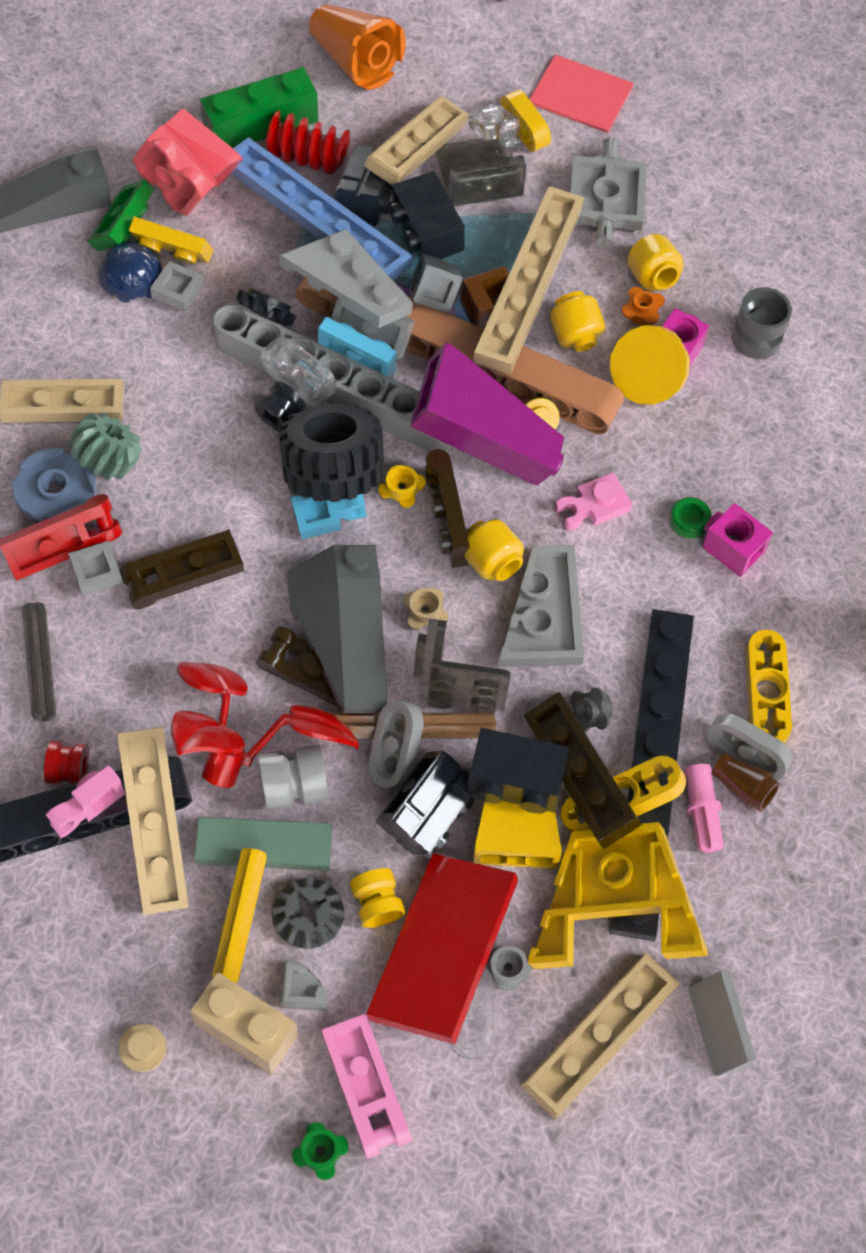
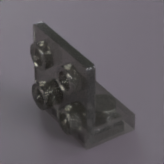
[435,135,527,207]

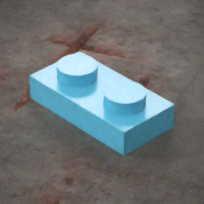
[318,317,396,378]

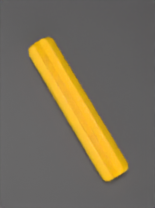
[212,848,267,983]

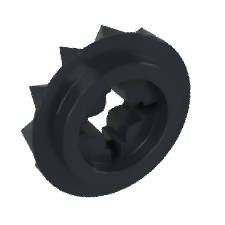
[236,287,297,325]

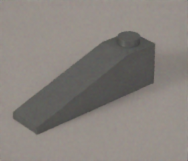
[0,146,112,233]
[287,545,388,713]

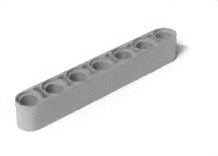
[213,305,453,452]

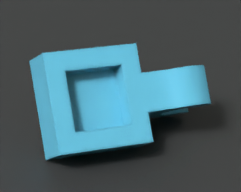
[291,494,367,540]

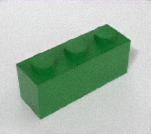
[200,67,319,148]

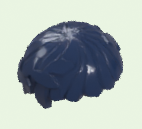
[98,243,163,303]

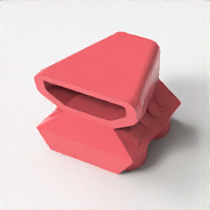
[132,108,243,216]

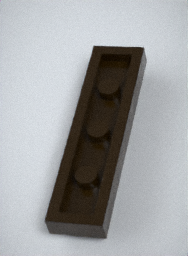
[523,692,642,849]

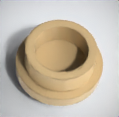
[119,1024,167,1073]

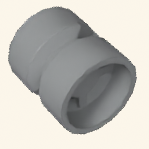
[258,744,329,811]

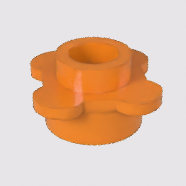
[622,287,665,325]

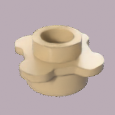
[403,588,448,630]

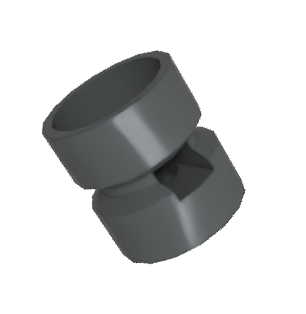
[732,287,792,359]

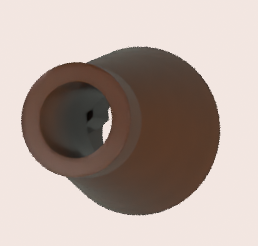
[711,753,780,812]

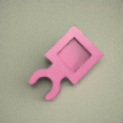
[555,472,632,530]
[46,765,125,838]

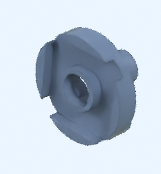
[12,448,97,524]

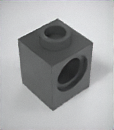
[408,253,463,314]

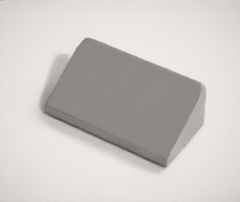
[689,969,756,1077]

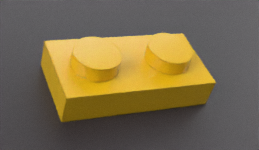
[129,217,214,265]

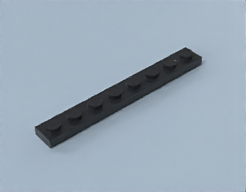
[610,609,694,942]

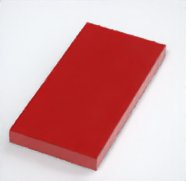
[366,853,519,1045]

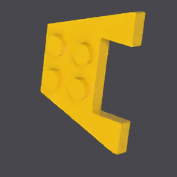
[528,822,708,969]

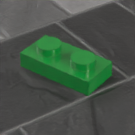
[87,179,155,251]

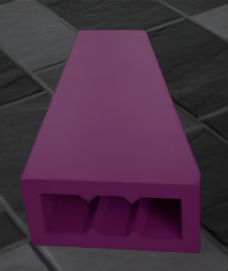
[410,342,564,485]

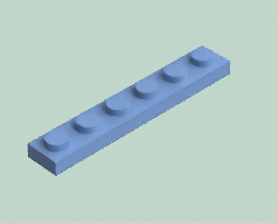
[231,137,412,281]

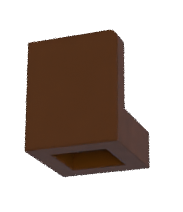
[460,266,509,329]

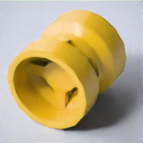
[350,868,405,928]

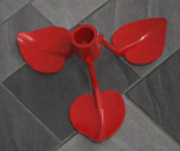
[171,661,360,788]

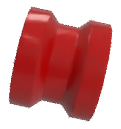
[44,740,89,785]

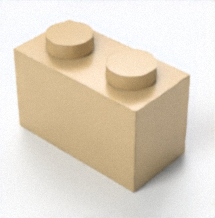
[190,972,298,1075]

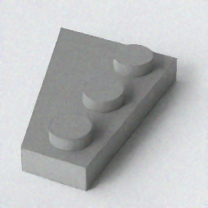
[279,229,413,328]
[498,545,584,667]

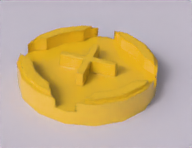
[610,325,690,405]

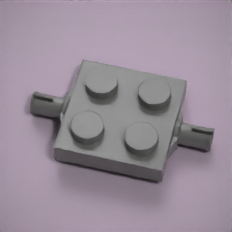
[570,137,647,248]

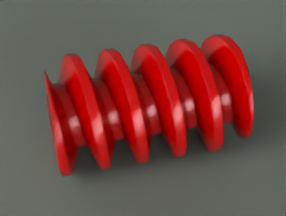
[267,110,350,175]

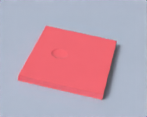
[529,54,634,133]

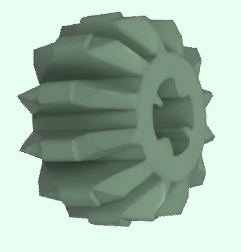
[68,412,142,480]

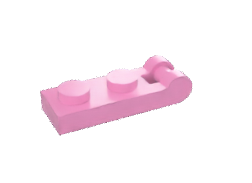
[321,1013,412,1159]

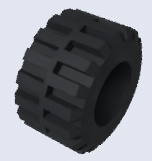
[279,403,385,502]

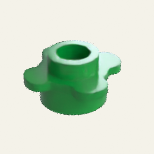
[292,1122,349,1181]

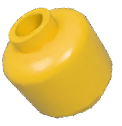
[627,234,684,292]
[550,291,606,352]
[464,519,524,581]

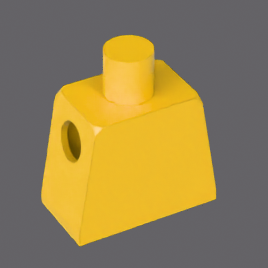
[473,801,561,869]

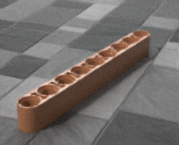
[295,277,624,435]

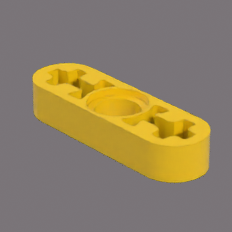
[745,629,792,744]
[561,756,686,833]

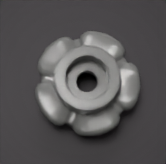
[485,946,531,991]

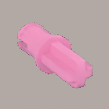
[683,764,724,853]

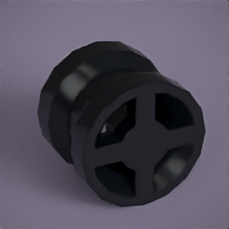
[255,381,306,432]

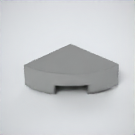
[280,959,327,1012]

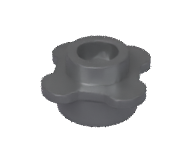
[570,687,613,732]

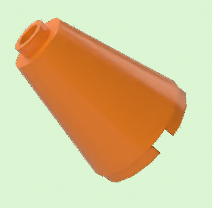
[309,4,406,90]

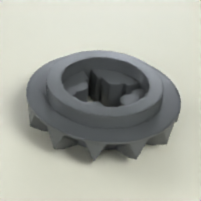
[271,875,344,949]

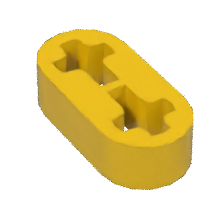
[500,89,551,153]

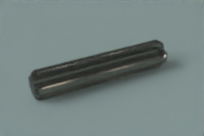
[22,602,56,722]

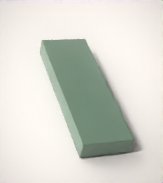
[194,817,333,871]

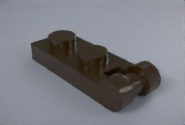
[425,449,470,568]
[120,529,244,610]
[256,626,340,708]

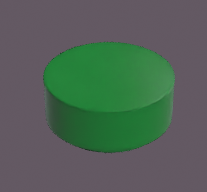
[669,497,712,539]

